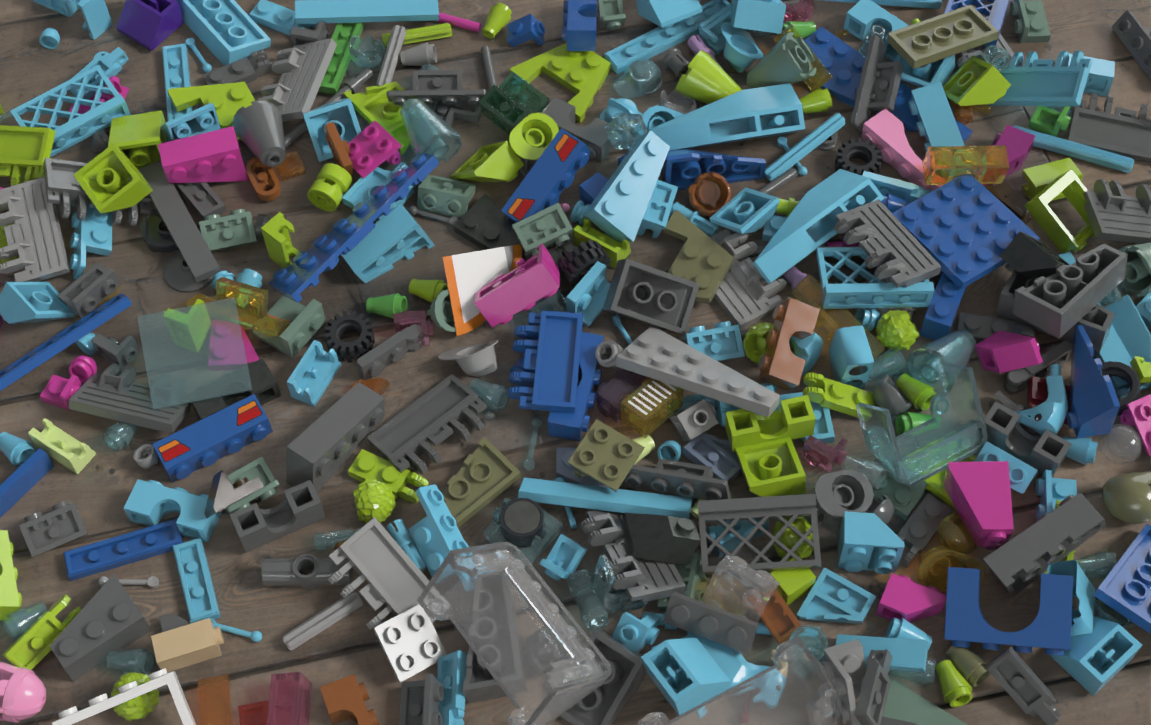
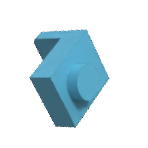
[539,534,587,581]
[612,612,661,653]

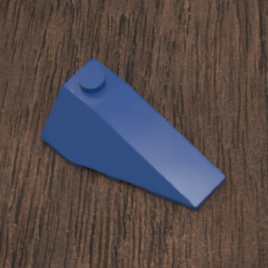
[661,149,766,190]
[1066,325,1120,439]

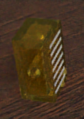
[621,378,683,438]

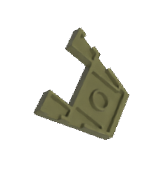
[665,210,734,304]

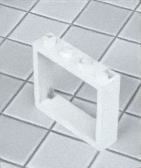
[52,668,196,725]

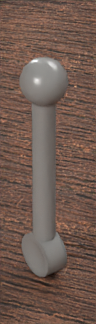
[98,576,159,589]

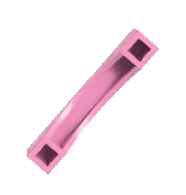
[861,108,953,191]

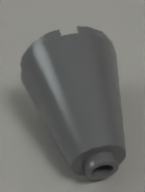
[232,100,286,167]

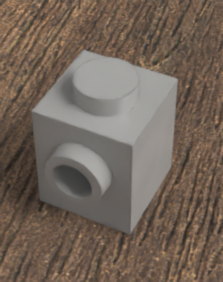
[670,399,718,441]

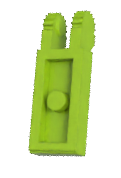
[803,372,874,421]
[348,449,429,503]
[2,594,82,670]

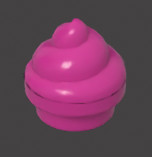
[69,355,97,383]

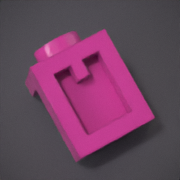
[40,375,82,411]

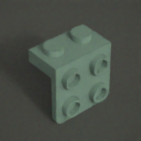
[253,296,326,358]

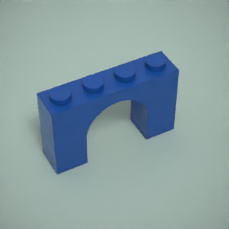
[944,567,1074,656]

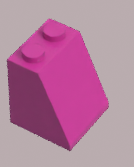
[943,461,1014,550]

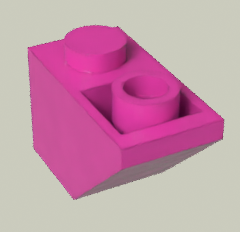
[975,330,1043,373]
[875,573,947,623]

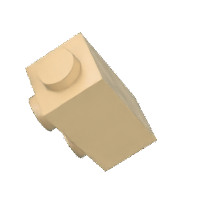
[151,618,224,673]

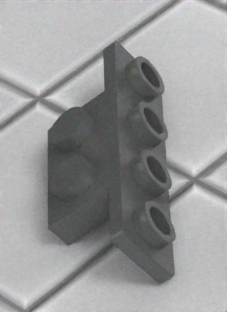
[1112,10,1151,80]
[851,35,904,133]
[387,70,487,106]
[623,458,731,500]

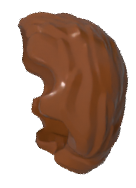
[688,172,732,217]

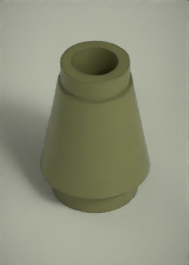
[946,645,991,687]

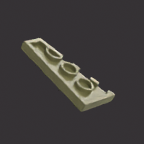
[416,436,521,528]

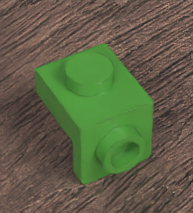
[1028,106,1071,137]

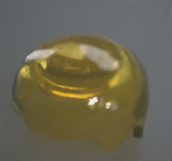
[937,512,977,557]

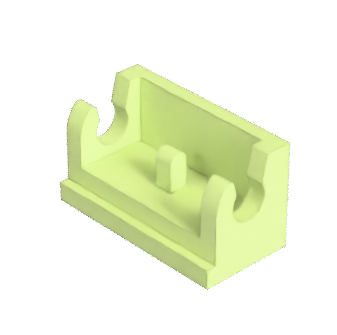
[28,419,96,474]

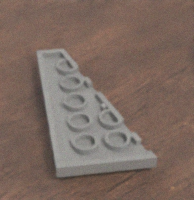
[615,325,780,417]

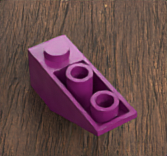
[974,124,1035,186]

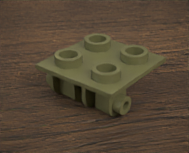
[567,419,645,492]

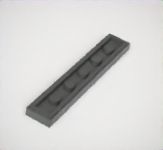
[138,161,221,283]

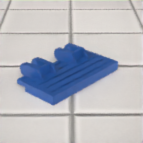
[507,310,583,413]

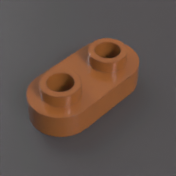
[245,157,281,201]

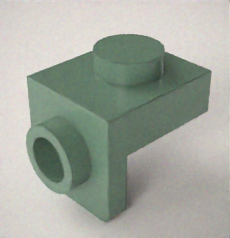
[597,0,626,30]

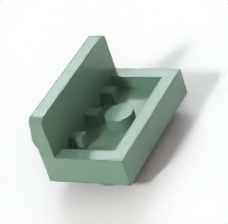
[225,457,280,514]

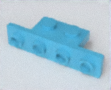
[70,199,112,280]
[408,485,482,593]

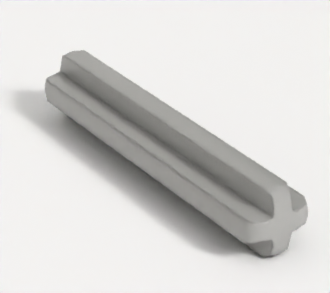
[376,25,406,86]
[282,591,363,650]

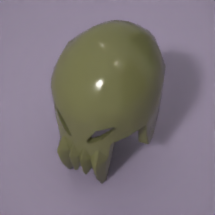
[1102,471,1151,524]

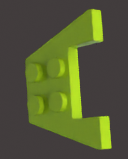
[509,43,611,123]
[167,82,255,143]

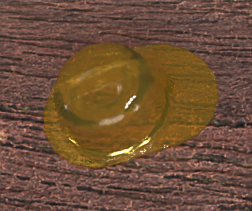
[917,546,985,594]

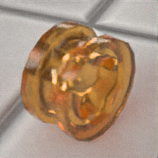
[955,104,973,124]

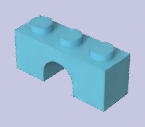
[843,0,909,62]
[123,479,222,543]

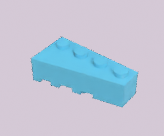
[584,130,670,244]

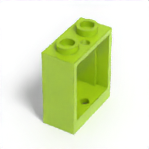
[1024,169,1095,254]

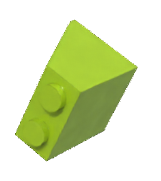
[108,111,166,169]

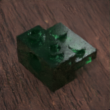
[478,71,550,135]

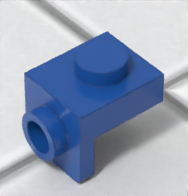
[507,14,545,48]

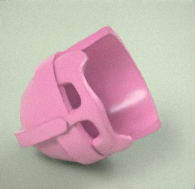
[0,662,46,723]

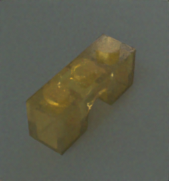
[922,145,1010,185]

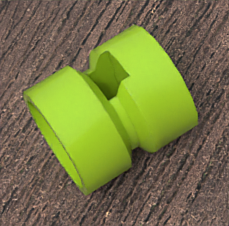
[307,163,352,212]

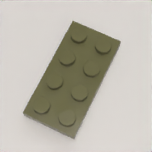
[887,5,999,69]

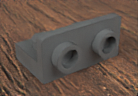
[19,500,88,557]

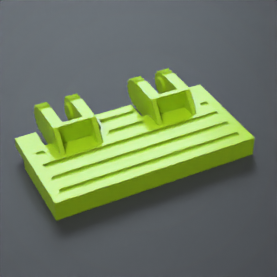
[0,125,56,186]

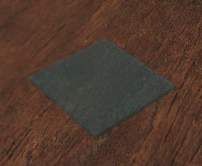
[137,297,252,410]

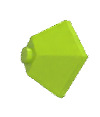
[943,55,1011,106]
[449,141,524,182]
[74,143,153,214]
[736,437,806,497]

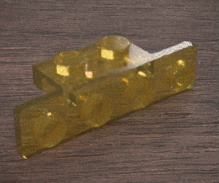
[792,274,885,360]
[185,277,290,337]

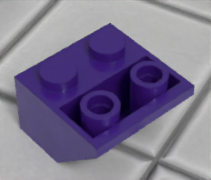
[116,0,184,51]

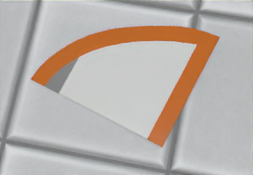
[442,244,522,336]

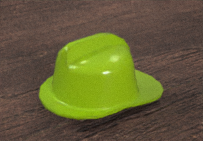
[509,113,559,160]

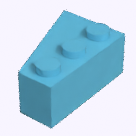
[341,203,435,283]

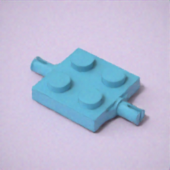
[342,162,414,222]

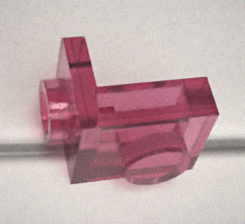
[783,0,815,24]
[393,310,434,346]
[802,435,848,473]

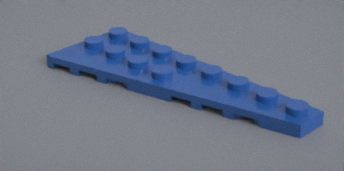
[798,26,972,143]
[269,153,439,303]

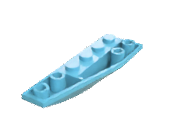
[650,83,805,151]
[752,169,884,284]

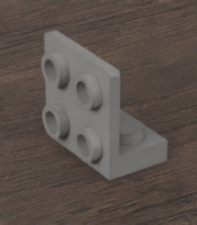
[822,639,866,725]

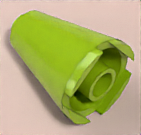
[675,50,742,104]

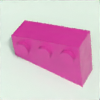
[158,126,249,183]
[474,243,560,328]

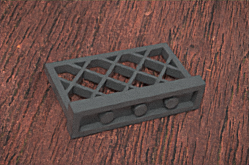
[698,494,821,574]

